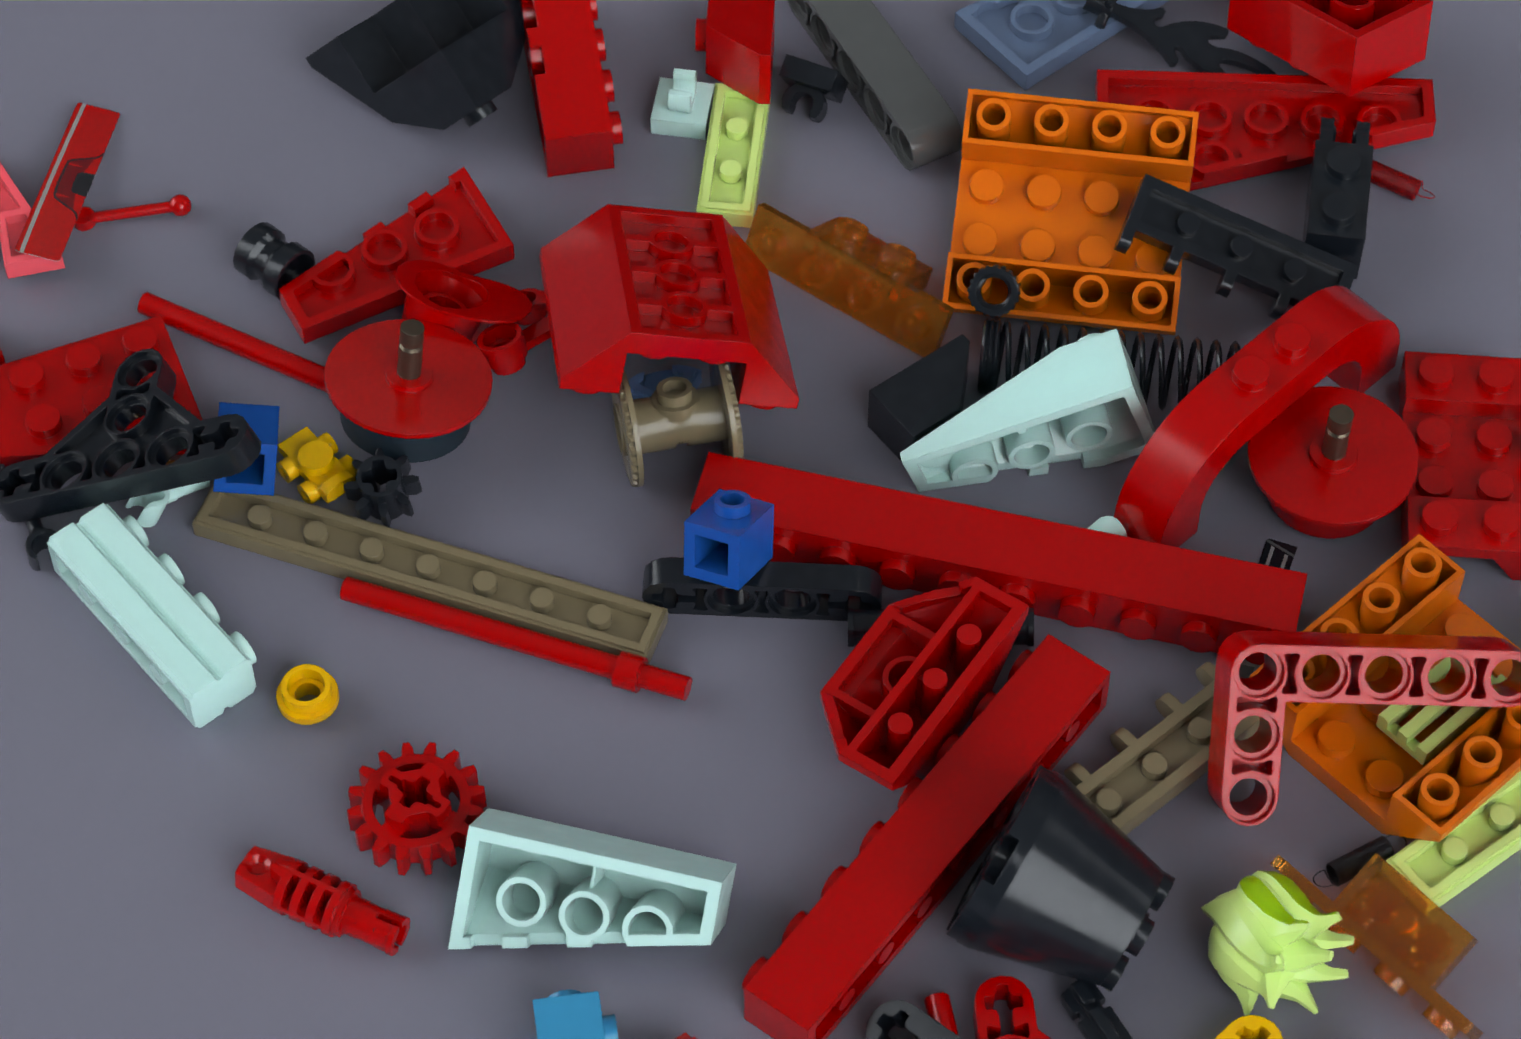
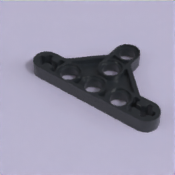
[0,349,261,523]

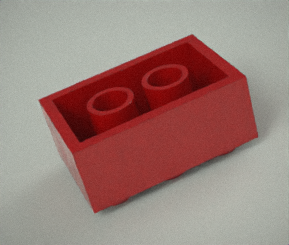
[1227,0,1433,97]

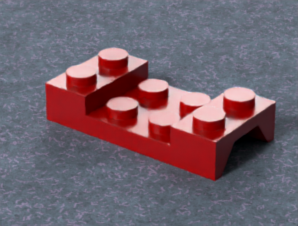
[1398,351,1521,580]

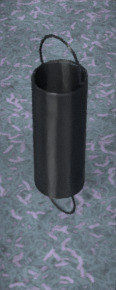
[1313,835,1407,887]

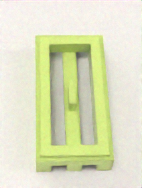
[1376,657,1507,766]

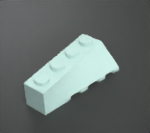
[448,808,737,950]

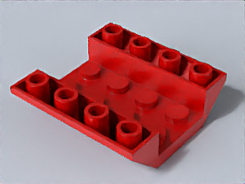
[539,204,799,410]

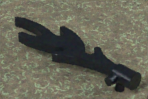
[1083,0,1277,75]

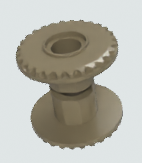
[612,362,744,487]

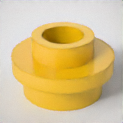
[276,664,339,725]

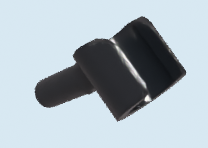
[25,518,56,571]

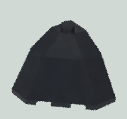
[306,0,526,130]

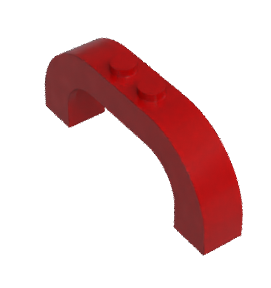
[1114,286,1400,547]

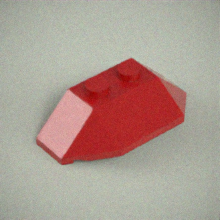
[820,576,1029,791]

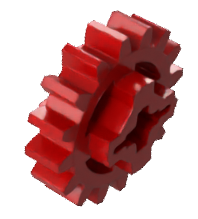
[347,742,487,876]

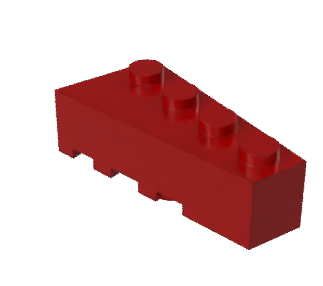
[520,0,623,177]

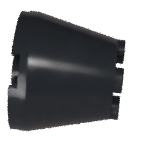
[947,765,1175,992]

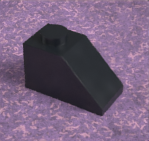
[868,334,970,462]

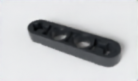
[642,557,883,621]

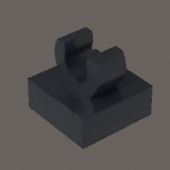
[779,54,848,123]

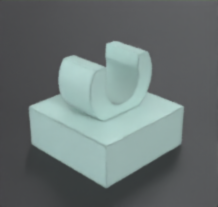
[650,68,715,140]

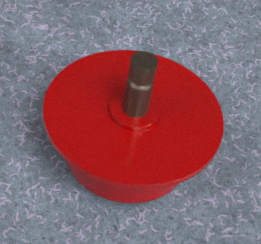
[1247,386,1419,539]

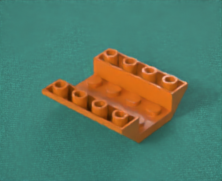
[941,88,1199,336]
[1250,534,1521,842]

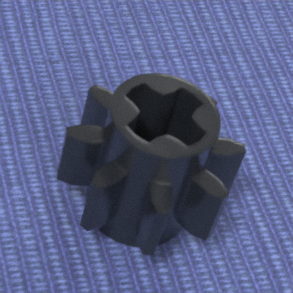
[344,448,422,527]

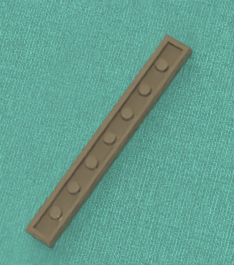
[192,483,668,664]

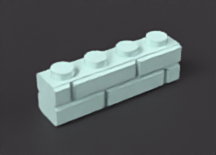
[47,503,257,728]

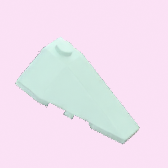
[900,328,1155,492]

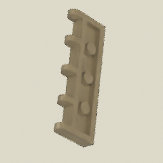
[1064,662,1260,835]

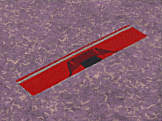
[15,103,120,261]

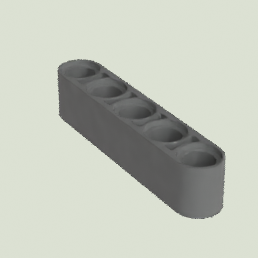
[788,0,963,171]

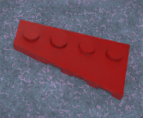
[278,167,515,344]

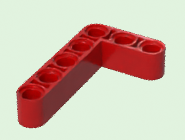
[1207,630,1521,827]

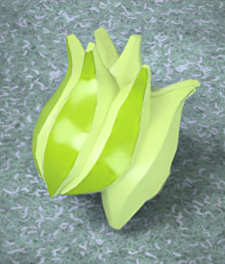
[1200,870,1355,1016]

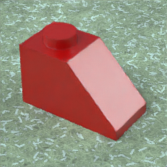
[695,0,775,104]

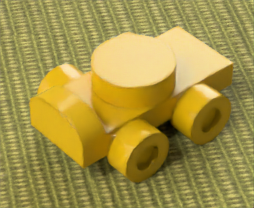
[276,427,356,504]

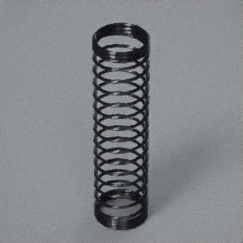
[977,318,1241,411]

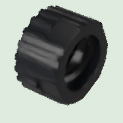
[967,264,1022,318]

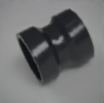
[233,222,315,300]

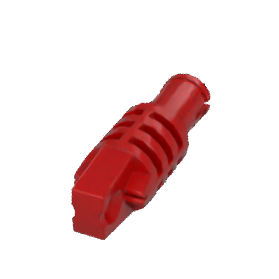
[235,846,411,956]

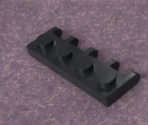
[1114,174,1358,320]

